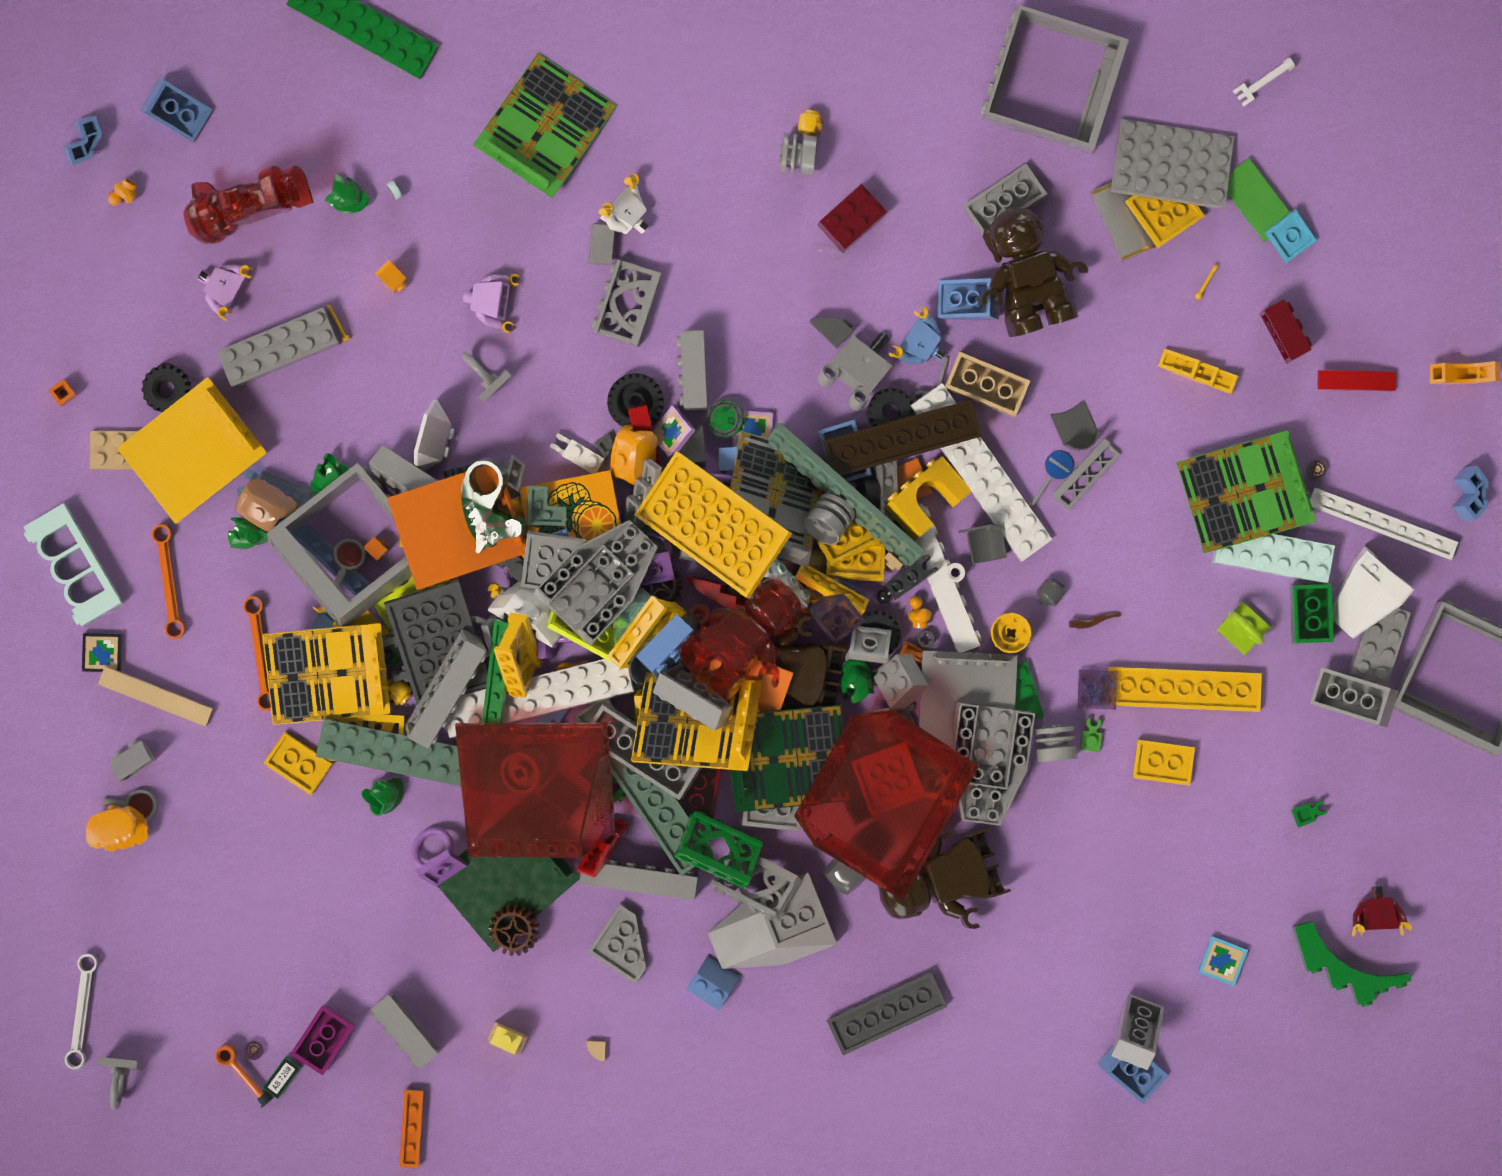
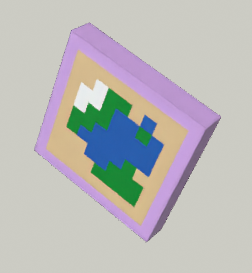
[653,405,695,458]
[733,411,773,447]

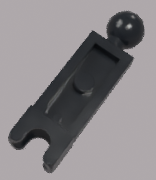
[876,555,939,604]

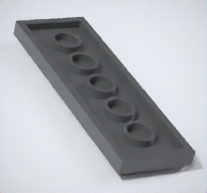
[827,971,947,1055]

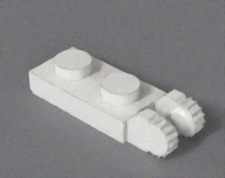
[550,433,605,474]

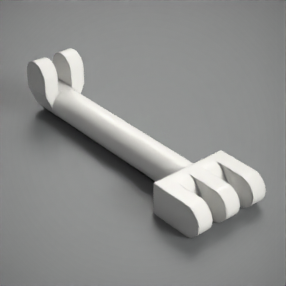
[1233,58,1296,106]

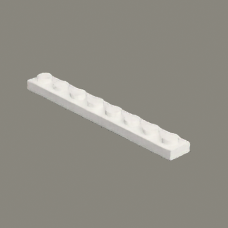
[1310,488,1458,560]

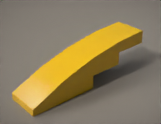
[1158,349,1239,395]

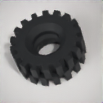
[141,365,191,412]
[867,387,915,427]
[855,610,901,655]

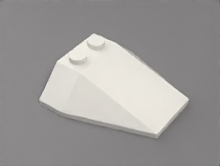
[414,399,454,472]
[488,582,561,647]

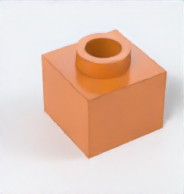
[48,379,77,407]
[363,537,389,561]

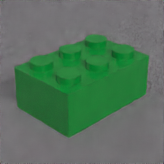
[1290,584,1334,644]

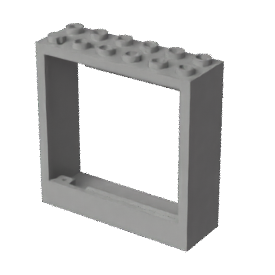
[980,5,1129,154]
[266,463,412,627]
[1393,600,1502,756]

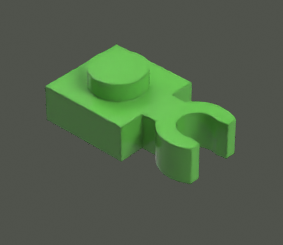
[1080,718,1102,752]

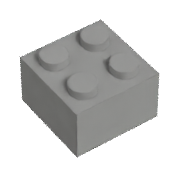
[873,654,929,709]

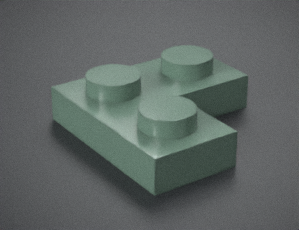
[527,486,567,527]

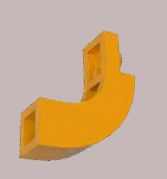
[1430,361,1500,384]

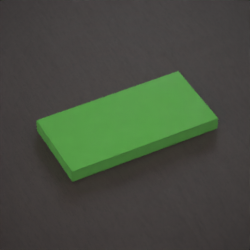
[1227,159,1290,242]

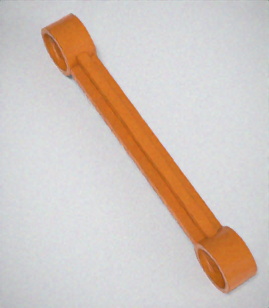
[151,525,186,639]
[243,596,271,711]

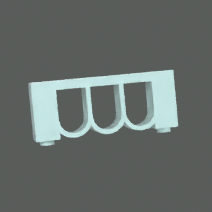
[23,504,124,627]

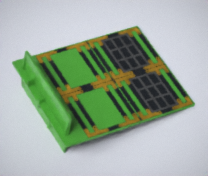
[473,53,617,198]
[1176,430,1316,554]

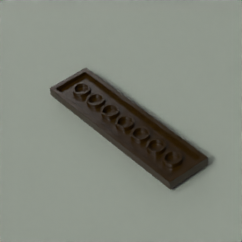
[823,399,982,476]

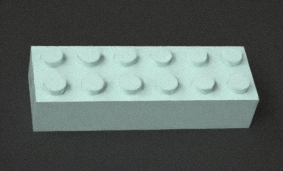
[1212,534,1335,584]

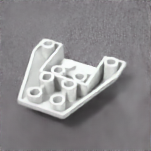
[1332,546,1414,639]

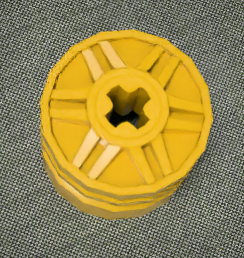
[991,613,1032,653]

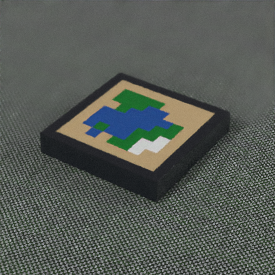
[82,633,122,672]

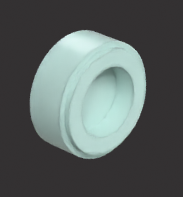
[386,181,402,201]

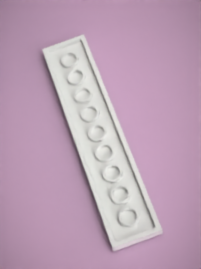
[910,383,1053,562]
[446,659,635,738]

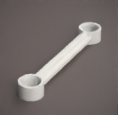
[65,953,98,1069]

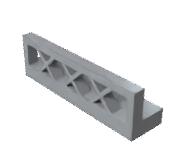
[1051,438,1120,511]
[871,460,898,522]

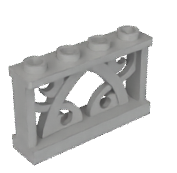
[592,259,662,347]
[711,847,802,921]

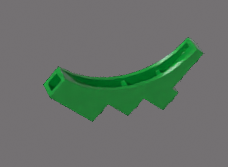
[1292,921,1411,1007]

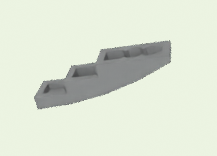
[623,459,662,530]

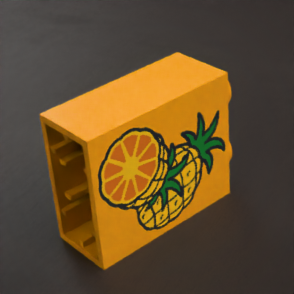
[511,470,621,559]

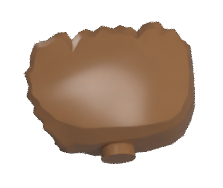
[235,478,298,532]

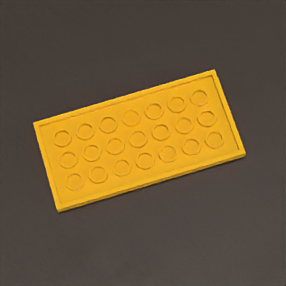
[635,451,792,599]

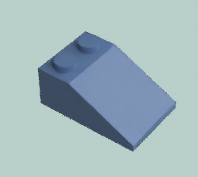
[140,77,213,142]
[937,278,999,320]
[1097,1046,1169,1104]

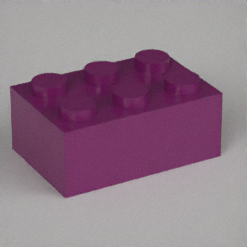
[290,1004,356,1075]

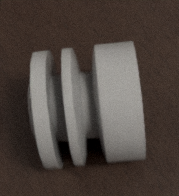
[779,133,817,176]
[804,493,855,545]
[1034,724,1078,762]

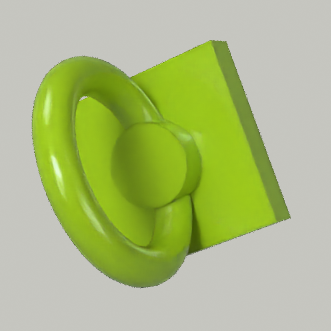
[1216,601,1271,655]

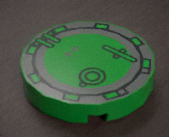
[706,400,744,438]

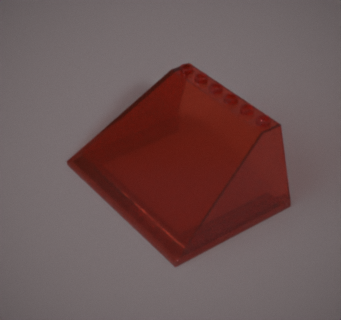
[794,710,979,901]
[455,723,616,858]

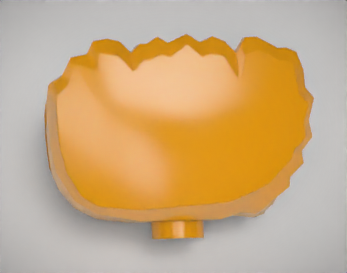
[610,424,658,485]
[86,805,149,852]

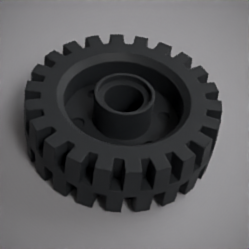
[607,373,664,427]

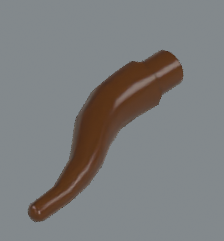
[1069,613,1121,629]

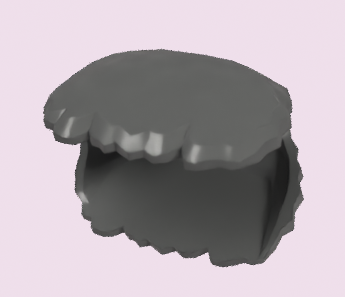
[823,834,884,895]

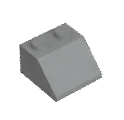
[109,740,157,781]

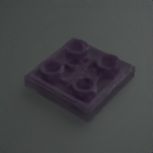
[1077,670,1118,710]

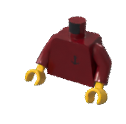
[1351,886,1412,937]

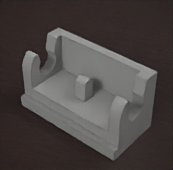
[588,224,614,265]

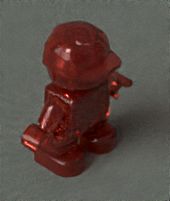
[183,165,314,244]
[679,579,801,701]

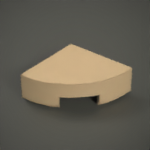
[586,1041,606,1061]

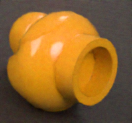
[108,178,137,206]
[908,596,932,628]

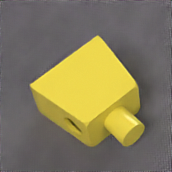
[488,1021,528,1055]

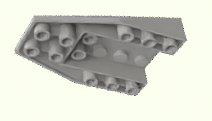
[534,520,658,646]
[951,702,1035,826]
[708,872,837,969]

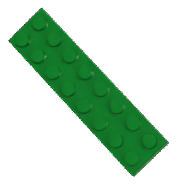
[286,0,438,80]

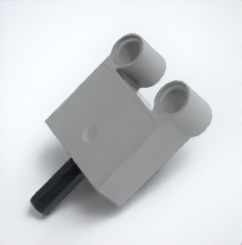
[818,332,892,411]

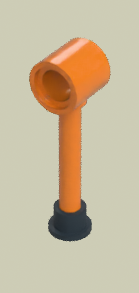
[215,1044,273,1108]

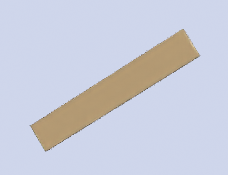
[98,666,213,727]

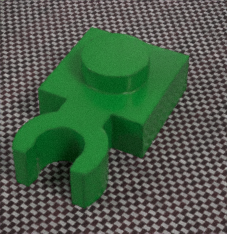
[1291,801,1328,828]

